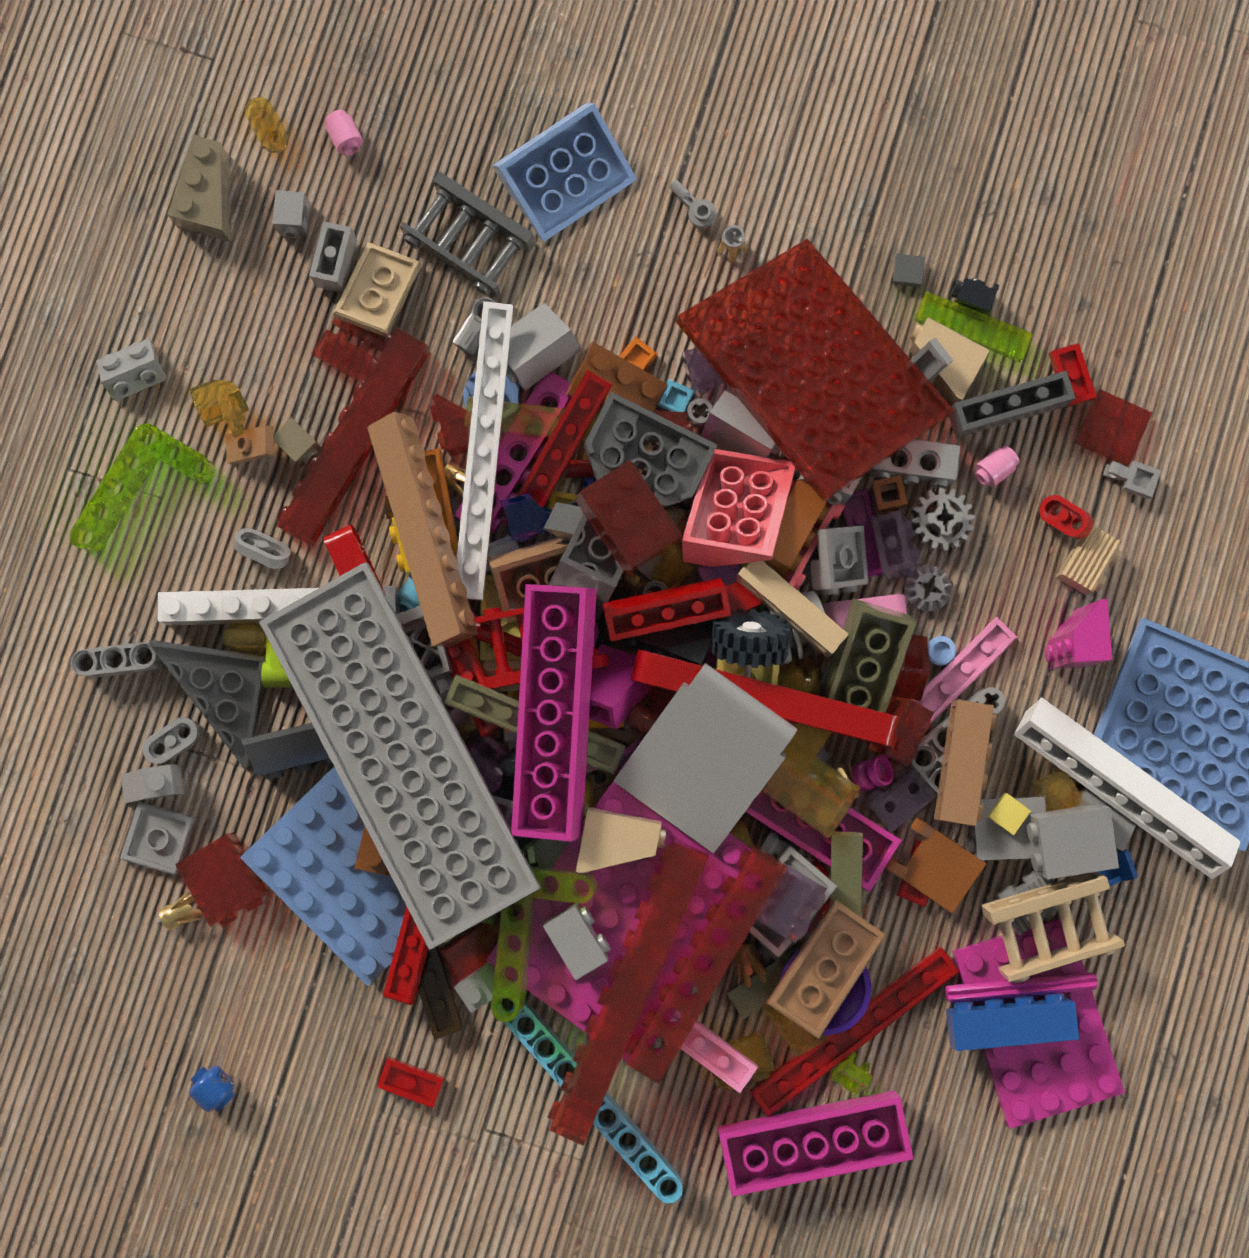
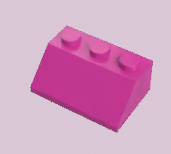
[1045,599,1112,669]

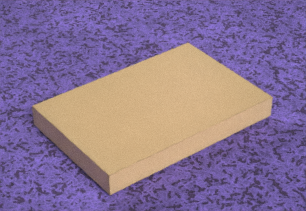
[333,242,421,337]

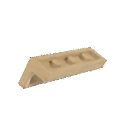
[736,561,849,658]

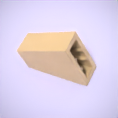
[909,318,990,405]
[576,807,666,873]

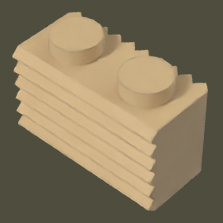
[1056,525,1122,595]

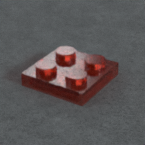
[1074,389,1152,467]

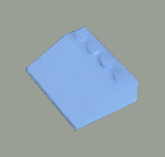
[492,103,637,242]

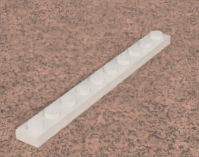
[457,301,513,600]

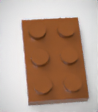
[565,342,667,414]

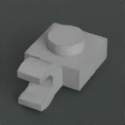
[1103,460,1161,499]

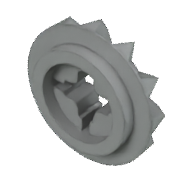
[904,565,952,612]

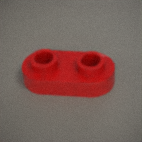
[1039,495,1094,539]

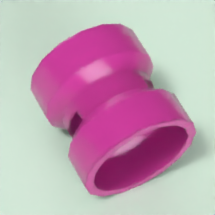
[851,756,894,791]

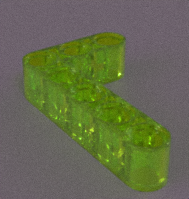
[70,423,216,553]
[491,866,598,1022]

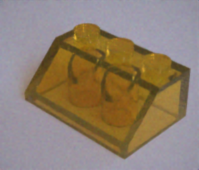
[761,739,860,838]

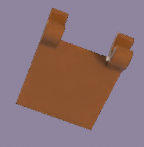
[885,817,987,914]

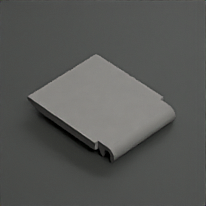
[613,663,798,854]

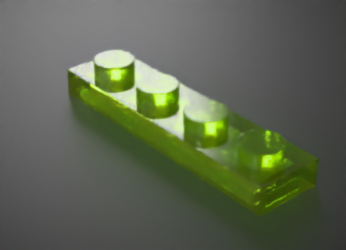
[914,291,1033,362]

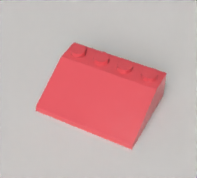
[682,449,797,567]

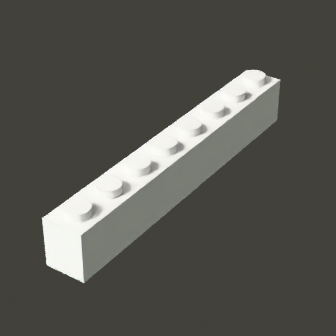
[158,586,400,625]
[1014,697,1241,879]

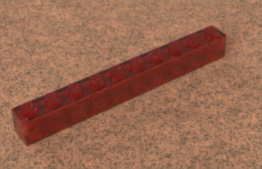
[547,839,709,1146]

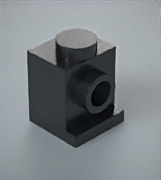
[950,278,1000,320]

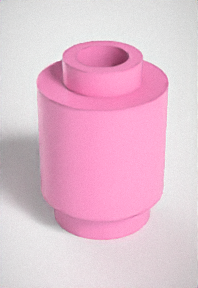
[325,110,363,156]
[975,445,1020,487]

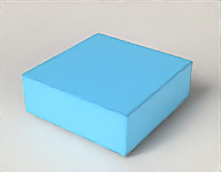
[657,379,695,418]

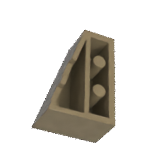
[167,135,231,242]

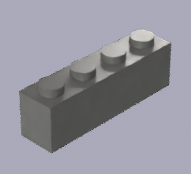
[947,371,1075,439]

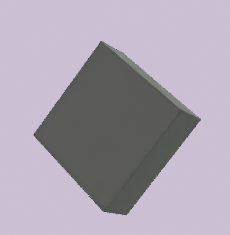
[892,253,925,288]

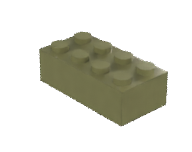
[820,598,916,713]

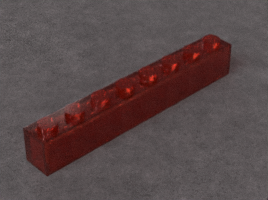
[277,328,431,548]

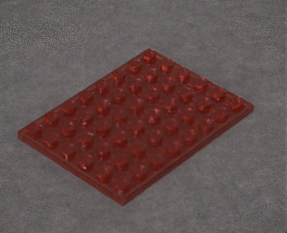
[675,239,954,502]

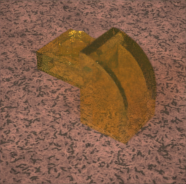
[189,380,249,438]

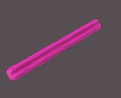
[946,972,1097,1003]

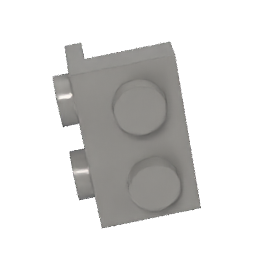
[96,338,167,401]

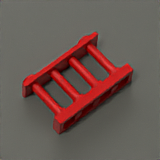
[474,594,611,689]

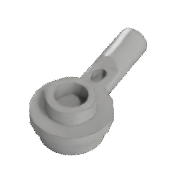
[669,180,717,228]

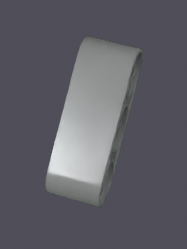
[70,642,163,678]

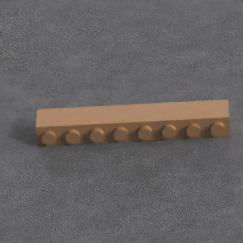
[367,412,478,647]

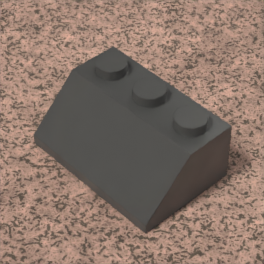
[242,723,333,780]

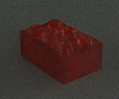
[576,460,682,576]

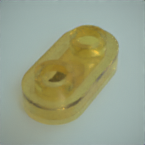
[245,97,289,153]

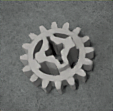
[910,487,976,552]

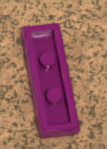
[842,489,888,578]

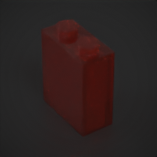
[175,832,269,928]

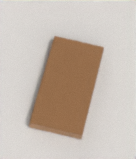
[766,900,886,1039]

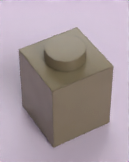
[273,417,322,468]

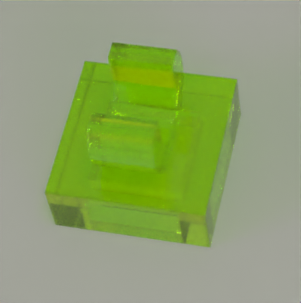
[830,1053,872,1095]

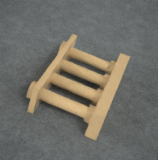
[981,871,1125,983]

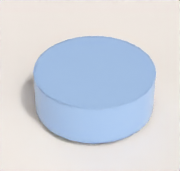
[925,636,956,666]

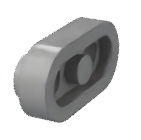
[233,528,291,569]
[143,717,200,764]

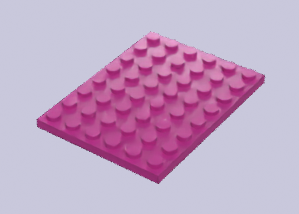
[486,763,778,1068]

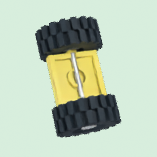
[711,609,791,685]

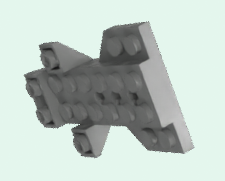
[543,392,717,621]

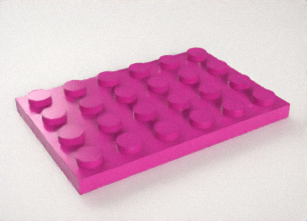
[952,918,1125,1129]

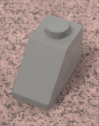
[121,764,184,804]

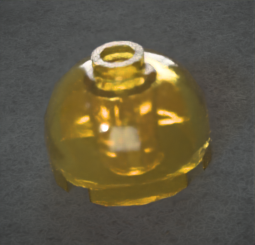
[777,658,822,695]

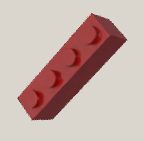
[602,578,731,641]

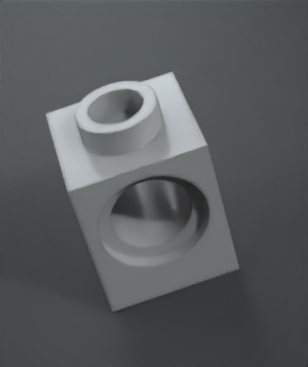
[272,190,310,238]

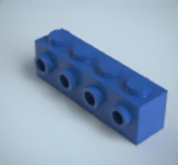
[946,993,1079,1051]

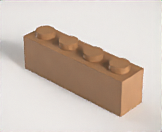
[934,699,997,826]

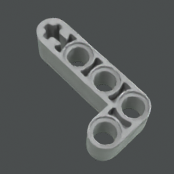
[906,687,1005,794]

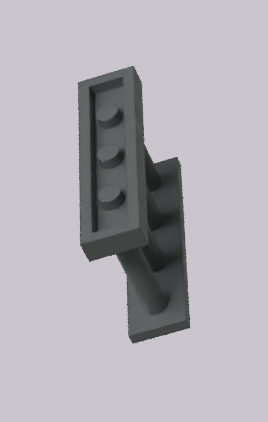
[400,171,536,298]

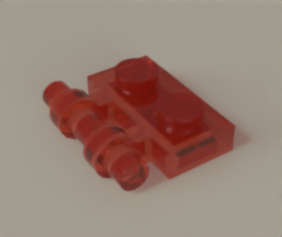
[312,318,388,384]

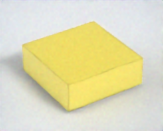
[987,793,1031,835]

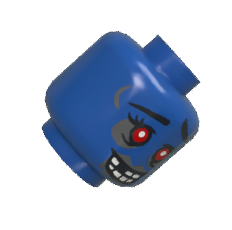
[189,1065,235,1112]

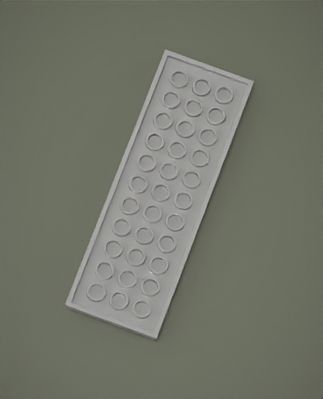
[259,562,541,950]

